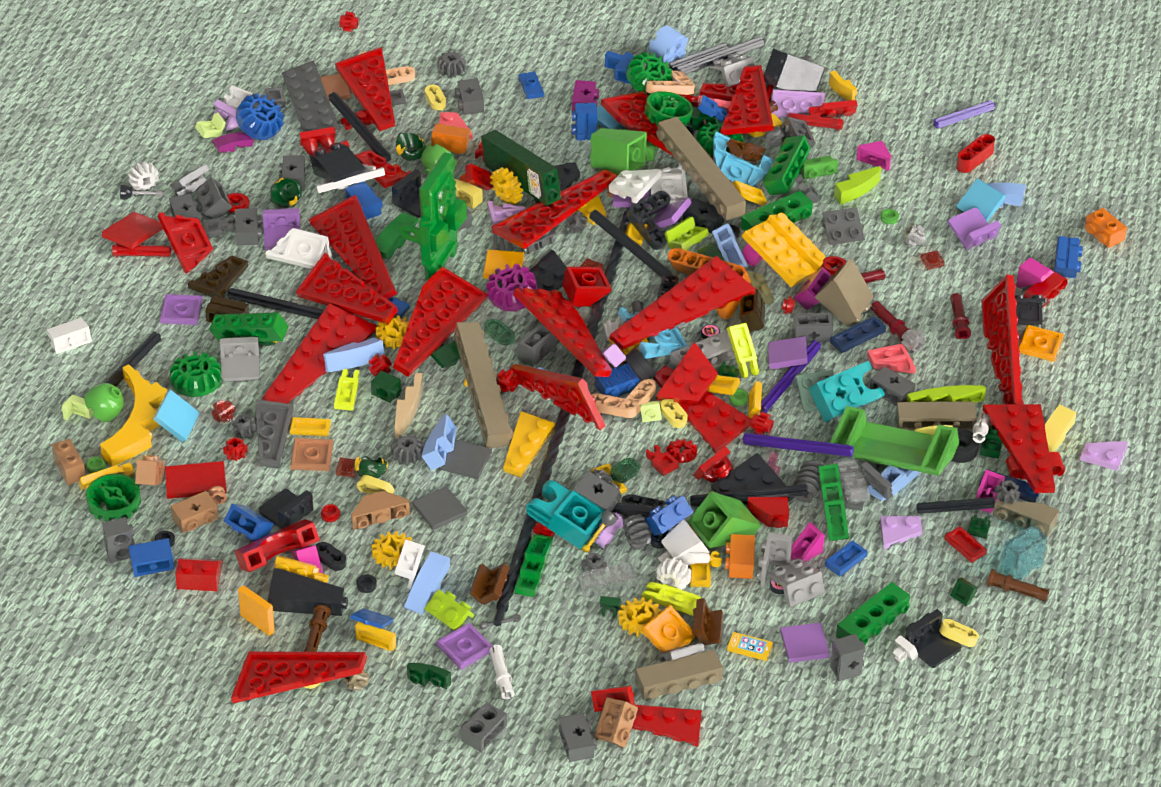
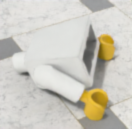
[658,519,722,567]

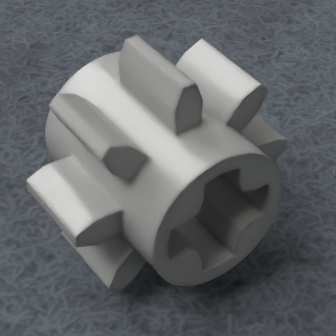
[903,224,926,247]
[901,329,925,352]

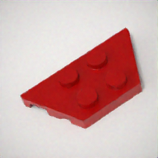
[158,212,213,274]
[656,343,718,405]

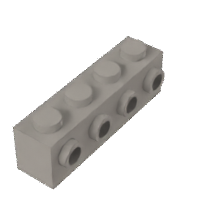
[670,330,735,370]

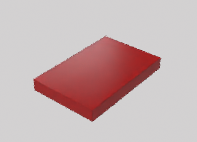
[102,212,163,249]
[165,461,227,499]

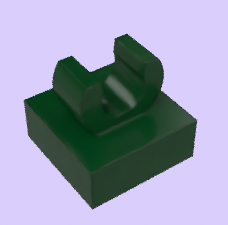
[717,362,739,378]
[967,514,991,539]
[950,577,978,606]
[599,596,622,618]

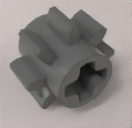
[763,125,785,146]
[565,211,587,233]
[232,414,257,438]
[995,480,1020,505]
[581,553,607,578]

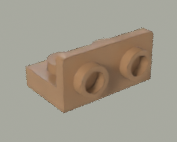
[594,698,638,748]

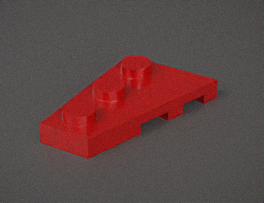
[355,150,411,188]

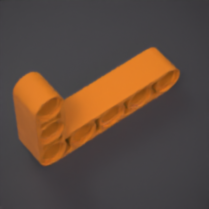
[667,248,751,319]

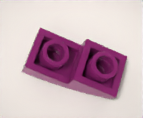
[212,132,254,153]

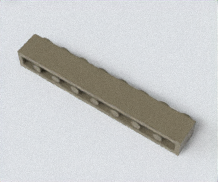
[656,117,746,221]
[454,322,513,448]

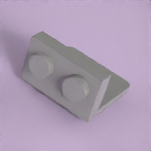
[709,53,755,87]
[220,337,260,381]
[757,532,793,588]
[768,559,825,607]

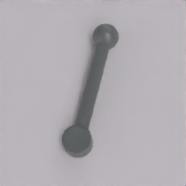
[480,614,521,629]

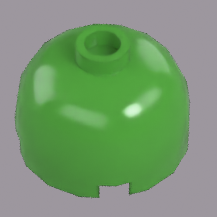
[421,143,457,175]
[84,383,124,422]

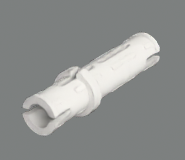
[973,407,989,443]
[489,645,515,700]

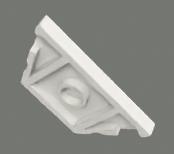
[650,163,688,204]
[317,164,385,193]
[609,169,661,203]
[266,228,332,269]

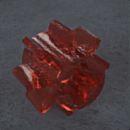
[211,399,236,423]

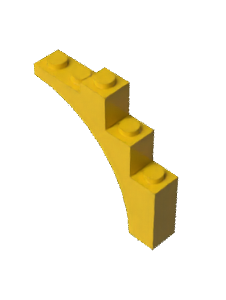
[100,364,167,467]

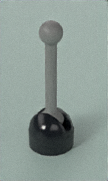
[120,185,164,199]

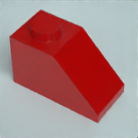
[747,497,789,528]

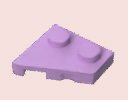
[487,201,526,225]
[1080,441,1128,471]
[880,516,922,549]

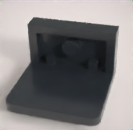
[392,169,421,218]
[1015,295,1048,325]
[259,489,313,529]
[905,609,962,668]

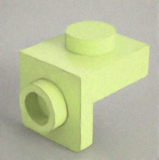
[195,113,226,138]
[62,395,94,420]
[640,401,662,422]

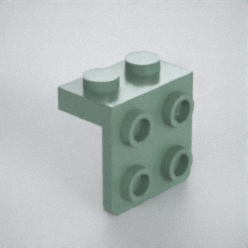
[792,369,834,412]

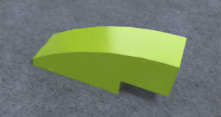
[834,166,882,205]

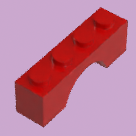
[234,519,320,572]

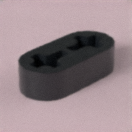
[315,542,347,571]

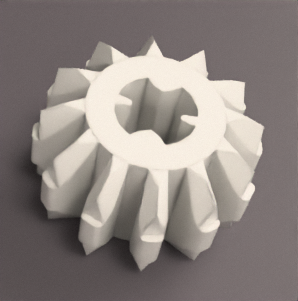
[128,161,159,191]
[656,557,692,590]

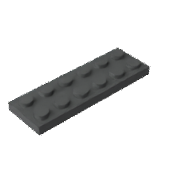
[282,60,340,132]

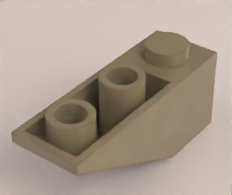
[993,501,1059,538]

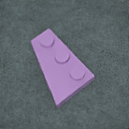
[771,90,825,118]

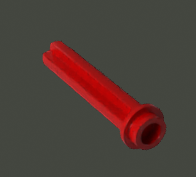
[788,113,844,131]
[112,243,171,258]

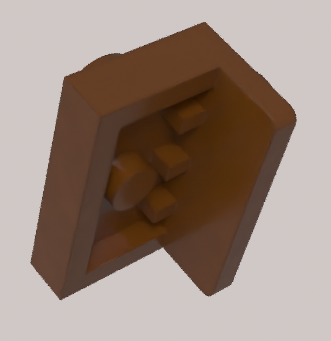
[726,139,766,162]
[469,563,510,605]
[692,598,724,646]

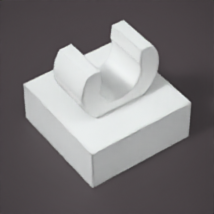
[603,319,623,341]
[893,635,918,663]

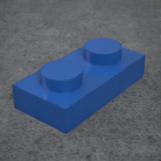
[825,540,867,577]

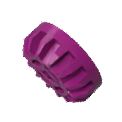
[486,264,538,311]

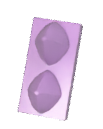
[211,99,239,130]

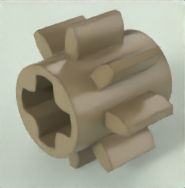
[343,667,369,691]

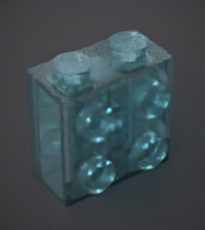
[1000,525,1048,580]

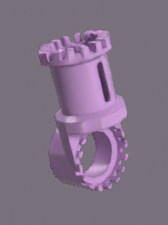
[595,512,624,549]

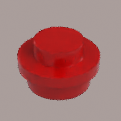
[781,296,796,314]
[712,461,731,478]
[321,504,341,522]

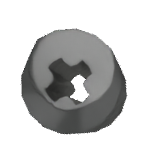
[794,460,823,503]

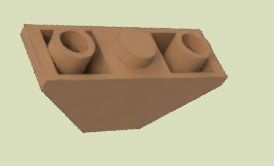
[351,491,410,530]

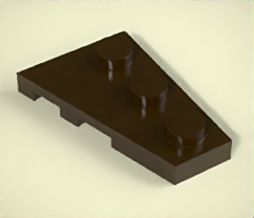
[188,255,248,297]

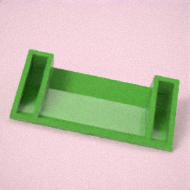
[830,406,959,476]

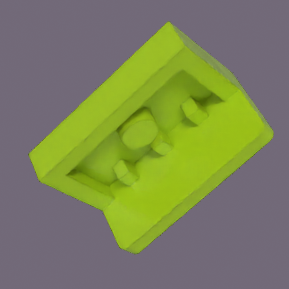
[665,217,709,250]
[424,589,475,631]

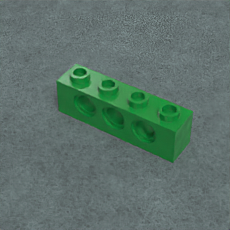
[763,135,811,195]
[741,191,813,232]
[209,312,289,342]
[836,582,910,645]

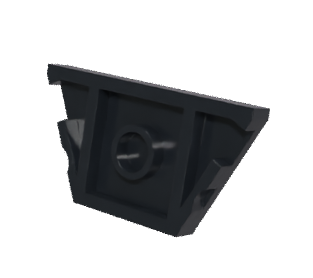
[521,250,566,291]

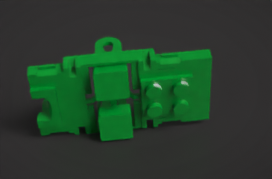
[399,152,467,280]

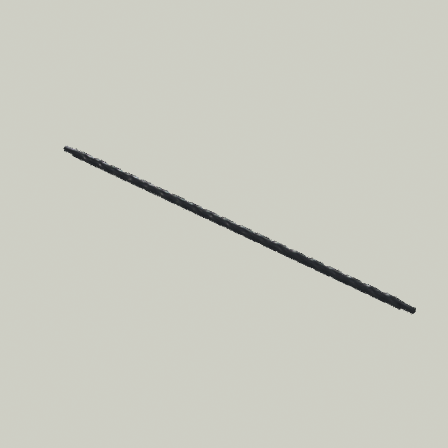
[493,207,630,626]

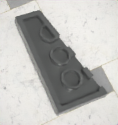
[255,399,294,468]

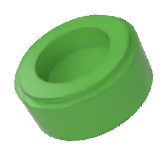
[881,209,899,224]
[729,389,748,406]
[86,457,106,474]

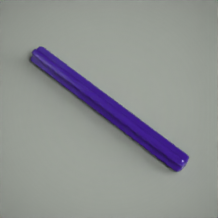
[760,340,821,413]
[742,433,854,457]

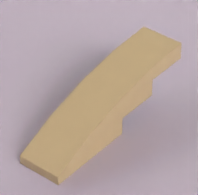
[395,373,423,438]

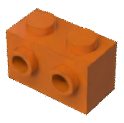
[431,123,471,154]
[1085,208,1127,248]
[725,534,755,579]

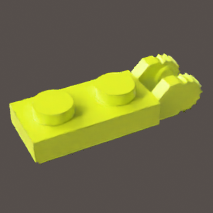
[727,323,759,378]
[334,369,360,410]
[641,581,701,616]

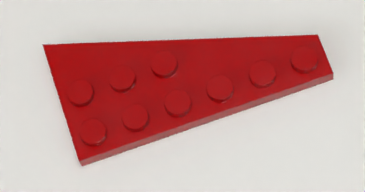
[653,365,752,454]
[231,651,367,704]

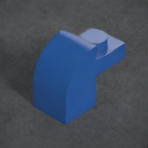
[605,51,634,84]

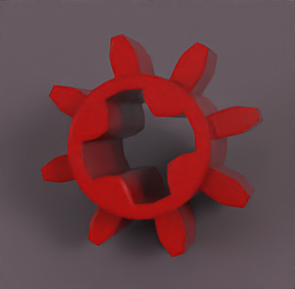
[339,11,359,32]
[368,354,392,377]
[496,369,520,393]
[750,412,774,435]
[223,437,248,461]

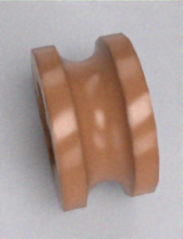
[208,486,227,505]

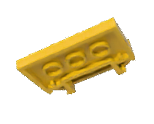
[742,213,825,288]

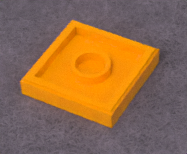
[483,249,524,279]
[1019,325,1064,362]
[238,585,275,636]
[641,605,697,652]

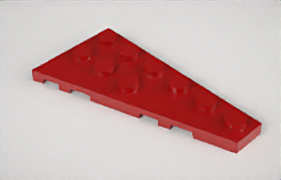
[335,47,395,132]
[721,65,774,135]
[296,253,398,324]
[510,364,606,431]
[982,404,1055,493]

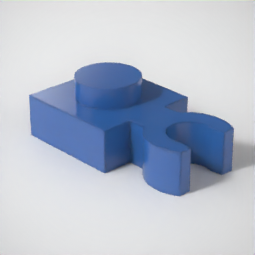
[698,95,728,122]

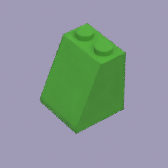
[590,128,647,175]
[687,492,761,548]

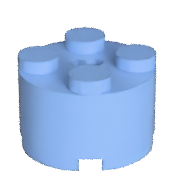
[649,25,688,64]

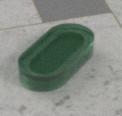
[484,319,515,345]
[609,458,641,483]

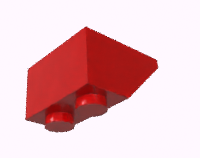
[562,267,612,307]
[175,558,223,591]

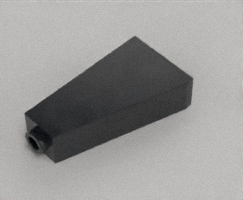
[268,568,348,616]

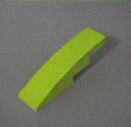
[907,385,986,404]

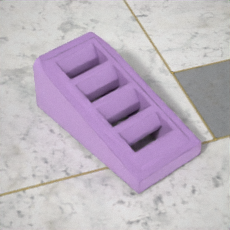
[601,344,626,367]

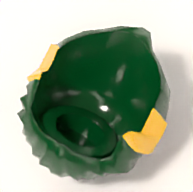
[395,133,426,161]
[270,177,302,207]
[353,456,388,478]

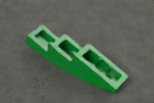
[818,464,849,541]
[514,534,553,597]

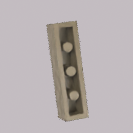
[896,402,977,431]
[635,650,723,700]

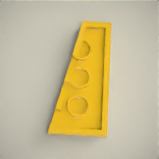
[503,411,555,477]

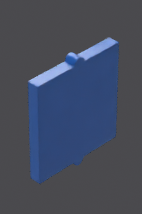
[350,608,394,629]

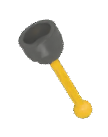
[582,509,619,552]

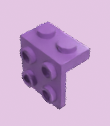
[263,208,300,250]
[948,208,1001,250]

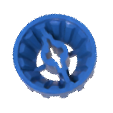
[236,93,284,140]

